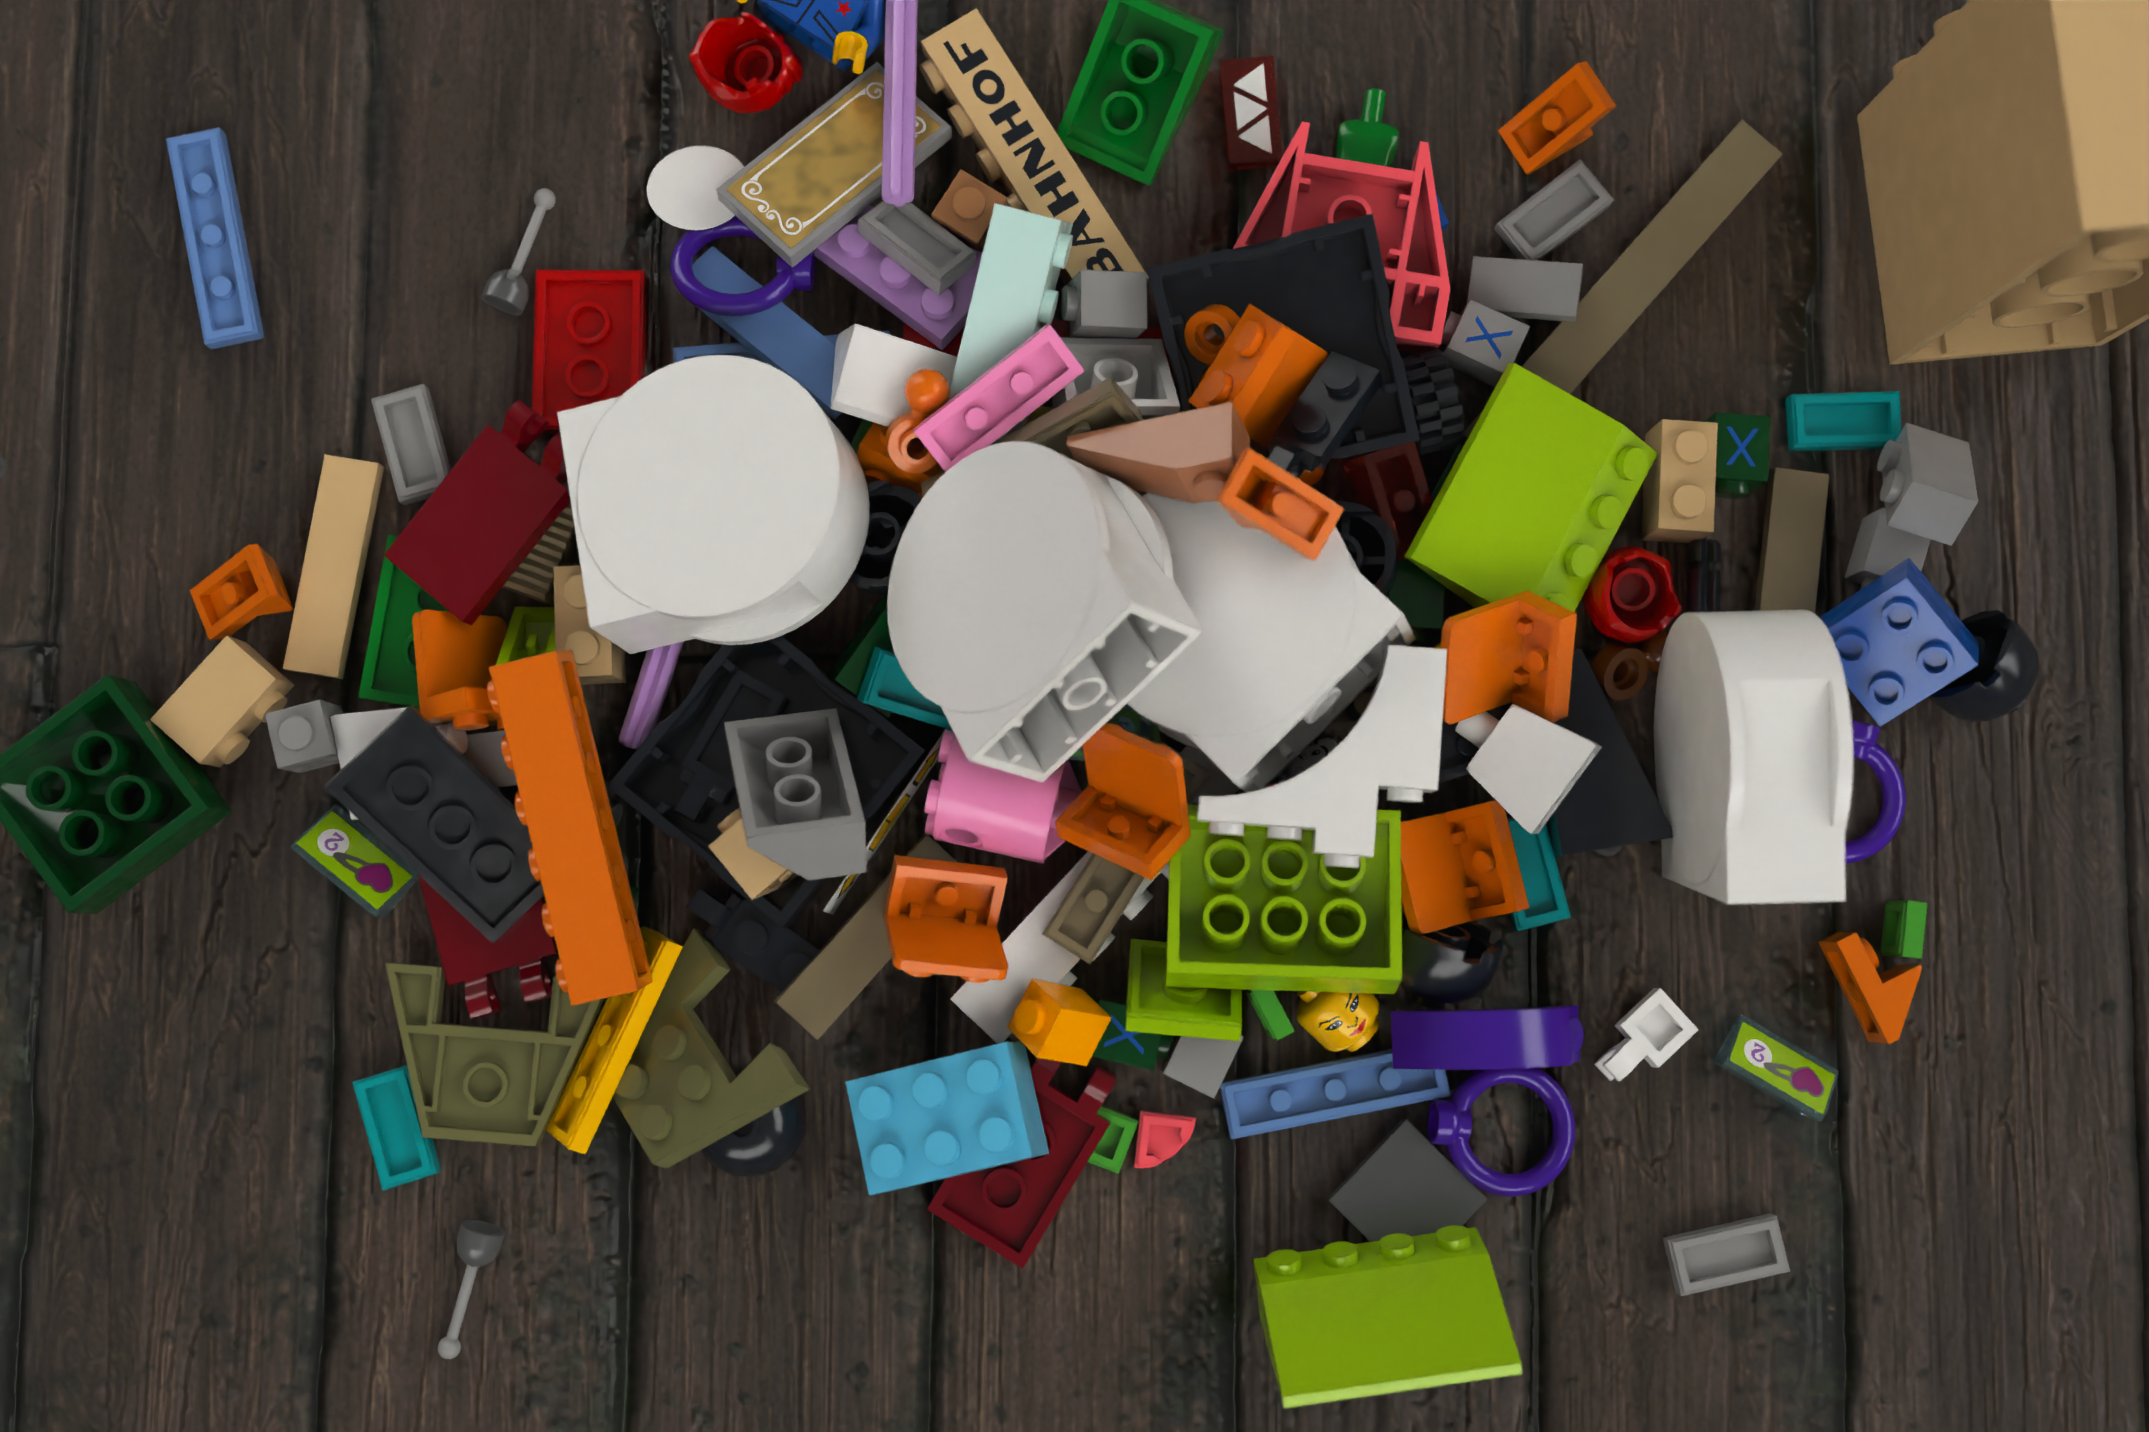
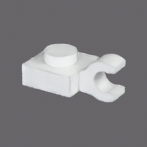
[1595,988,1698,1082]

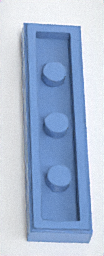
[166,127,265,349]
[676,246,842,420]
[1220,1048,1450,1139]

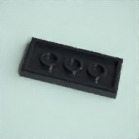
[325,704,544,943]

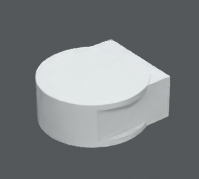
[557,355,870,654]
[887,441,1203,783]
[1127,493,1416,793]
[1654,610,1853,904]

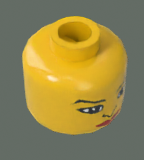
[1296,991,1380,1052]

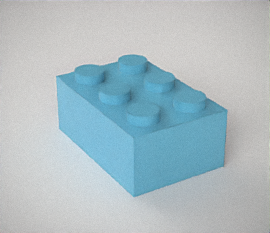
[846,1042,1049,1195]

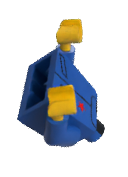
[736,0,886,74]

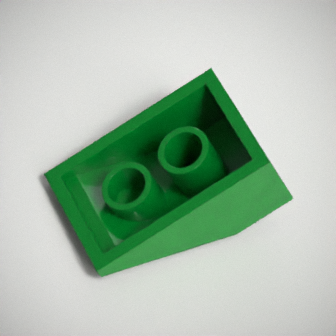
[1057,0,1225,186]

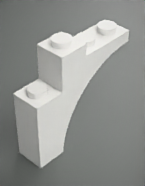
[1197,645,1447,868]

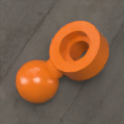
[1184,304,1240,385]
[885,369,950,473]

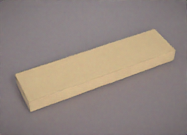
[283,455,384,680]

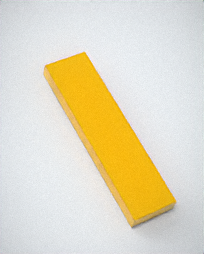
[546,926,683,1154]

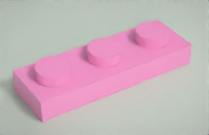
[913,324,1085,472]

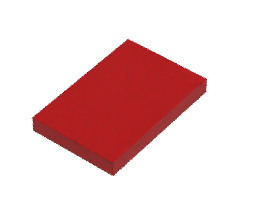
[532,270,647,434]

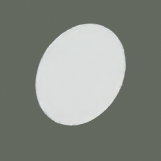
[647,146,744,230]

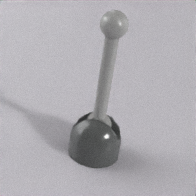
[481,188,556,315]
[438,1220,506,1359]

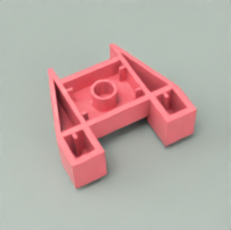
[1233,122,1451,354]

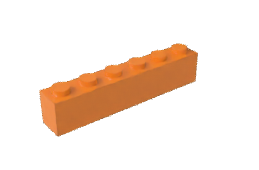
[487,650,653,1006]

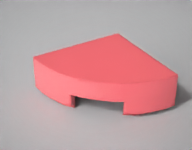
[1133,1110,1196,1168]

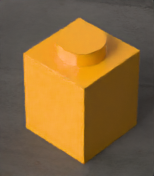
[1007,978,1112,1066]

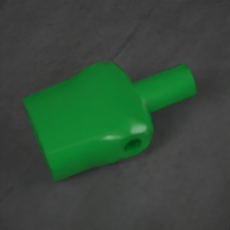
[1336,88,1399,167]

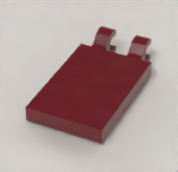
[384,400,571,626]
[418,793,559,1019]
[927,1058,1117,1269]

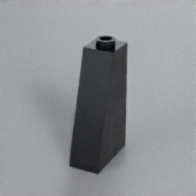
[1546,648,1673,857]

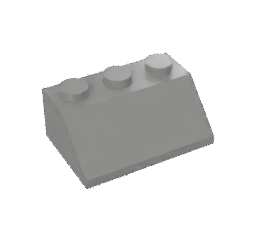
[724,708,866,880]

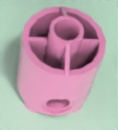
[924,729,1082,864]

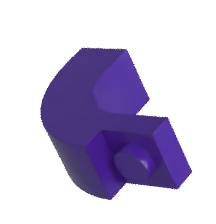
[1391,1005,1584,1070]

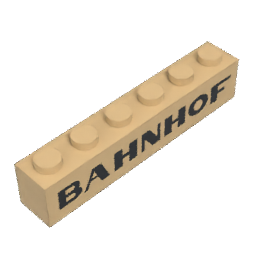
[919,8,1149,293]

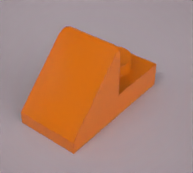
[1498,61,1616,175]
[1216,448,1344,560]
[190,544,294,641]
[1818,932,1922,1045]

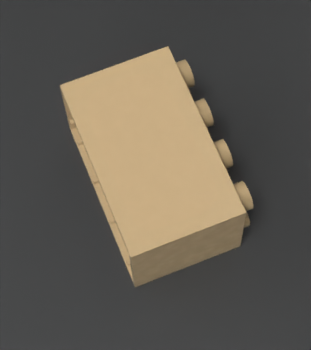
[1857,0,2149,365]

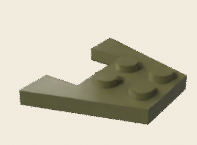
[613,928,810,1169]
[385,963,605,1146]

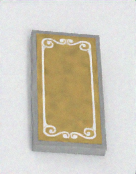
[716,62,952,268]

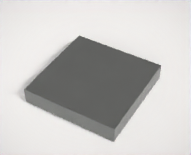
[1327,1118,1488,1242]

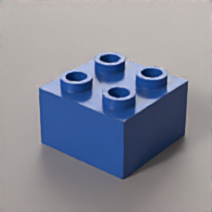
[1819,558,1979,727]

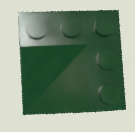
[0,674,233,914]

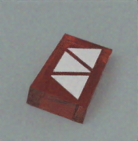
[1219,56,1283,170]

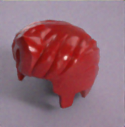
[689,12,804,114]
[1582,545,1682,643]

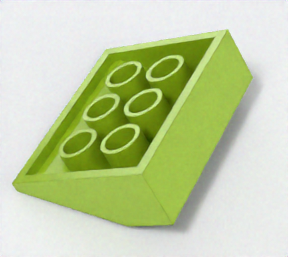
[1404,363,1658,612]
[1166,804,1402,994]
[1253,1225,1522,1408]

